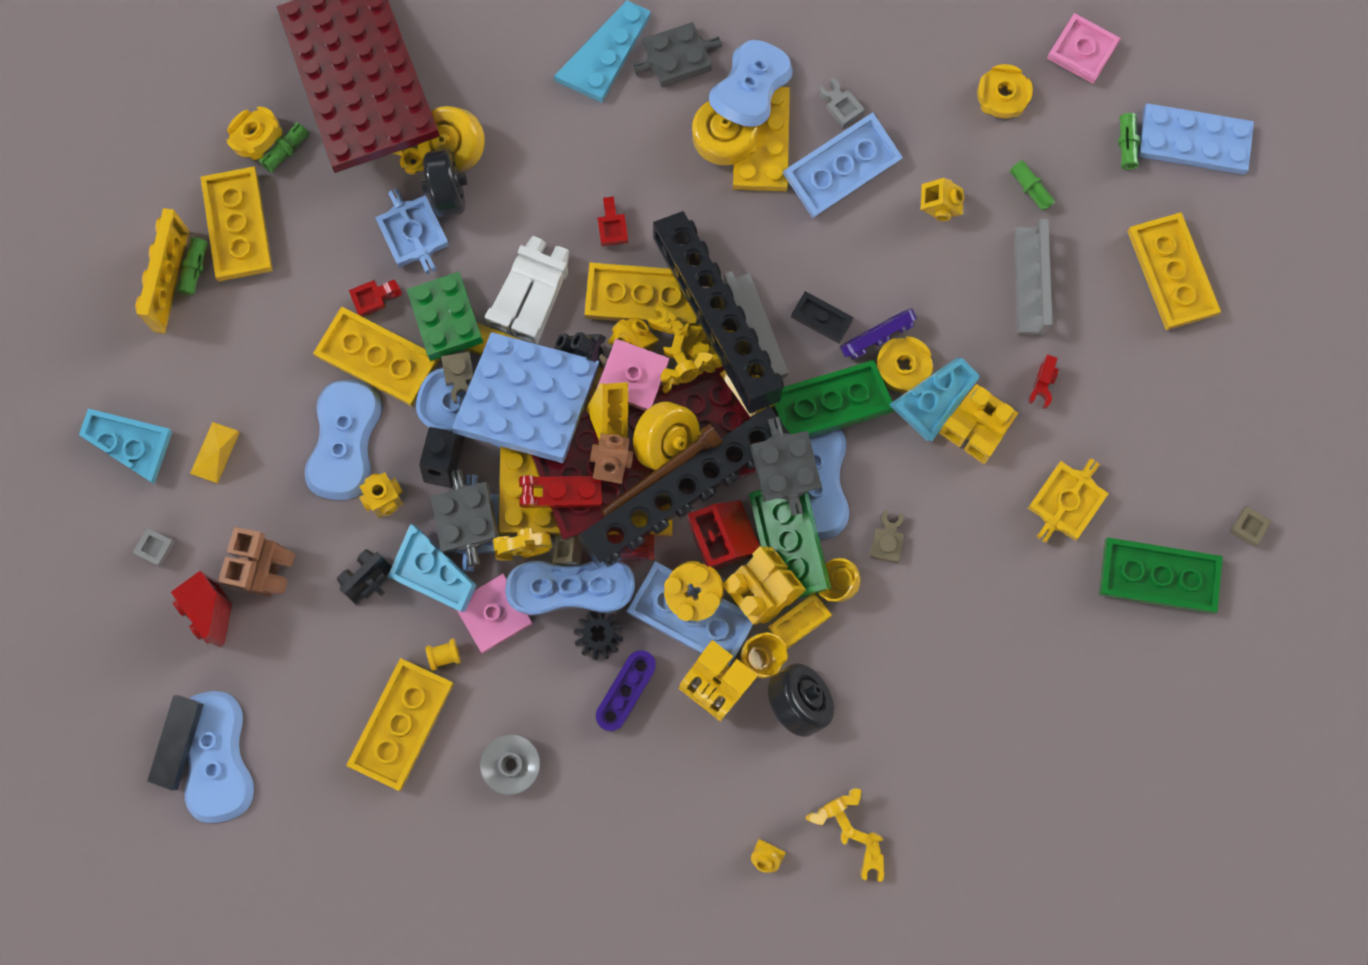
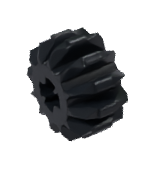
[574,612,624,661]

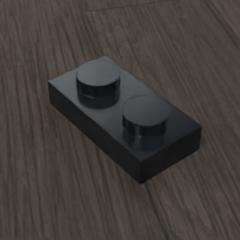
[791,291,854,344]

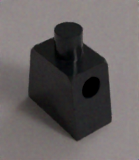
[419,427,465,488]

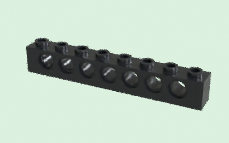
[653,211,784,414]
[578,406,790,569]

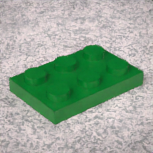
[406,271,484,361]

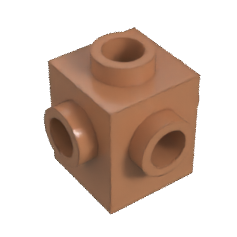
[590,434,633,484]

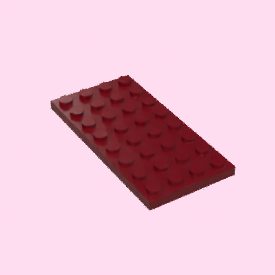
[276,0,440,173]
[530,366,762,541]

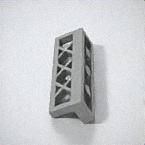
[1014,219,1052,336]
[724,271,789,378]

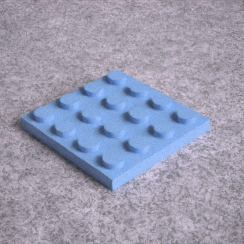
[452,332,599,463]

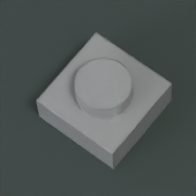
[133,528,175,567]

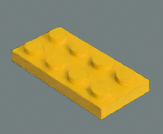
[733,87,790,192]
[200,166,273,282]
[135,208,190,334]
[1127,212,1221,331]
[584,262,696,326]
[313,306,440,407]
[346,658,454,792]

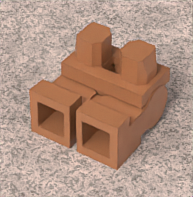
[218,527,295,597]

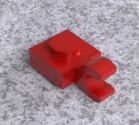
[597,196,629,247]
[348,279,403,317]
[1028,354,1059,409]

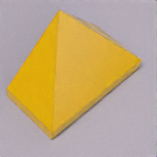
[586,382,628,440]
[190,422,240,484]

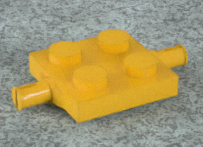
[1028,459,1109,543]

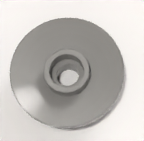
[480,734,540,795]

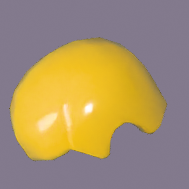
[818,558,861,602]
[740,632,788,679]

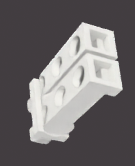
[484,236,570,345]

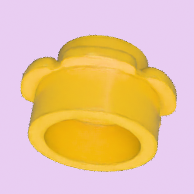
[400,148,424,174]

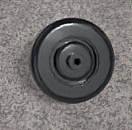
[421,148,468,218]
[768,663,834,737]

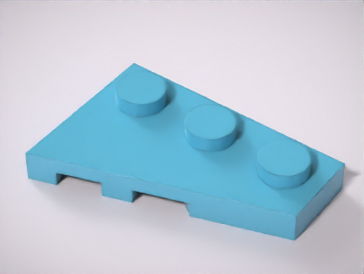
[889,358,980,441]
[79,409,173,485]
[388,524,477,612]

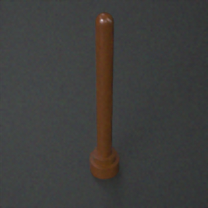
[602,423,723,517]

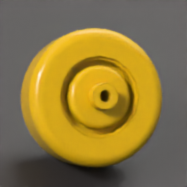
[692,101,758,165]
[417,106,485,173]
[633,402,700,470]

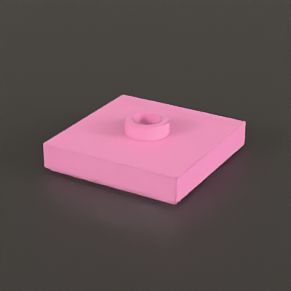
[1047,13,1121,84]
[596,339,670,411]
[457,574,533,654]

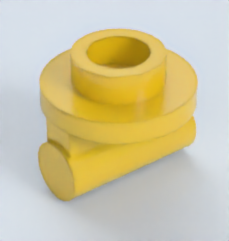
[751,839,786,873]

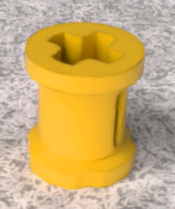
[425,638,461,671]

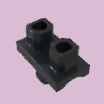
[554,332,606,365]
[337,549,392,605]

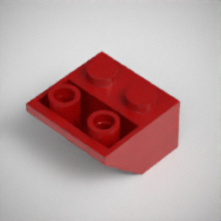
[687,500,760,571]
[171,571,232,647]

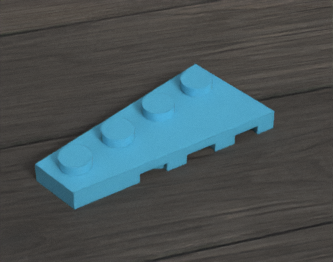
[554,0,651,103]

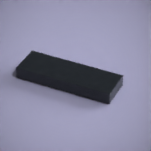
[147,695,204,791]

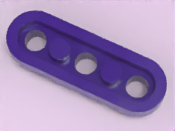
[840,308,917,360]
[596,650,656,732]

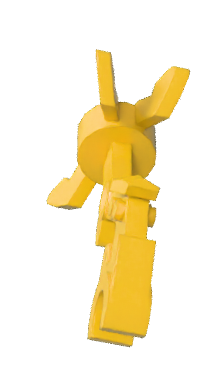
[648,306,715,393]
[805,788,884,882]

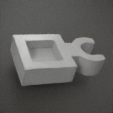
[819,78,865,129]

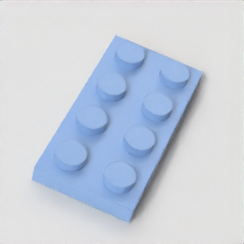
[1138,103,1254,175]
[782,112,903,218]
[627,561,753,666]

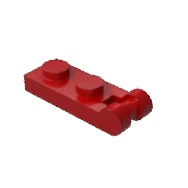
[519,475,602,508]

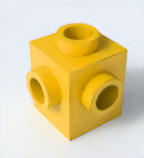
[920,178,964,221]
[607,316,659,351]
[359,472,404,518]

